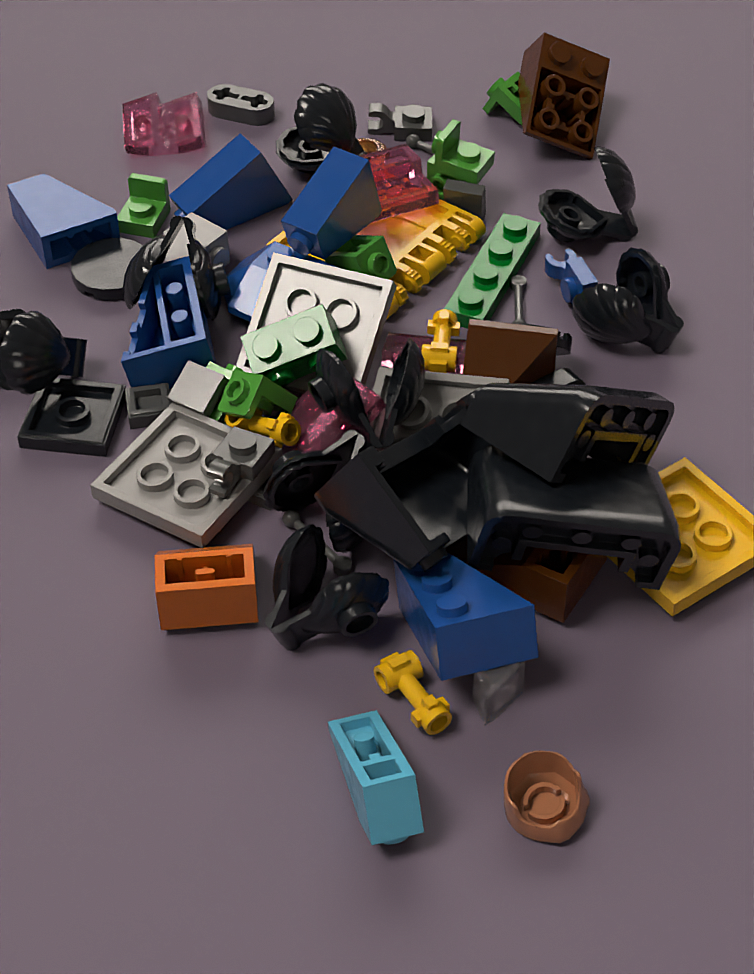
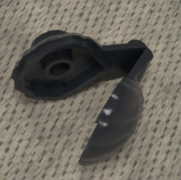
[276,83,371,173]
[538,146,638,242]
[123,216,231,321]
[572,247,684,354]
[0,309,87,395]
[308,338,425,451]
[263,430,371,553]
[265,524,389,651]

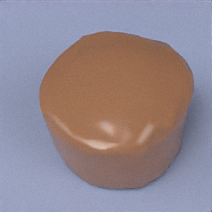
[504,750,590,843]

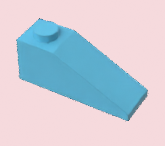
[328,710,424,845]

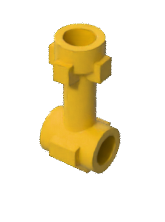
[421,309,460,373]
[225,408,301,448]
[373,650,452,735]

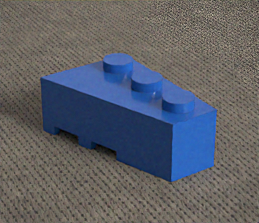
[121,256,216,389]
[393,552,539,681]

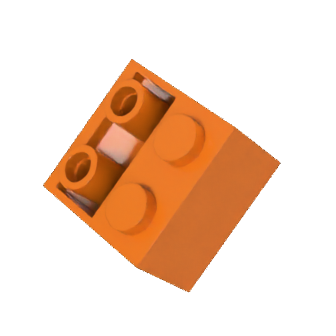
[154,544,259,630]

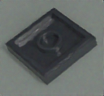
[17,378,126,457]

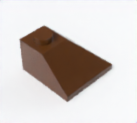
[462,319,558,384]

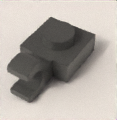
[368,103,432,141]
[206,426,275,498]

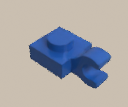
[544,249,598,306]

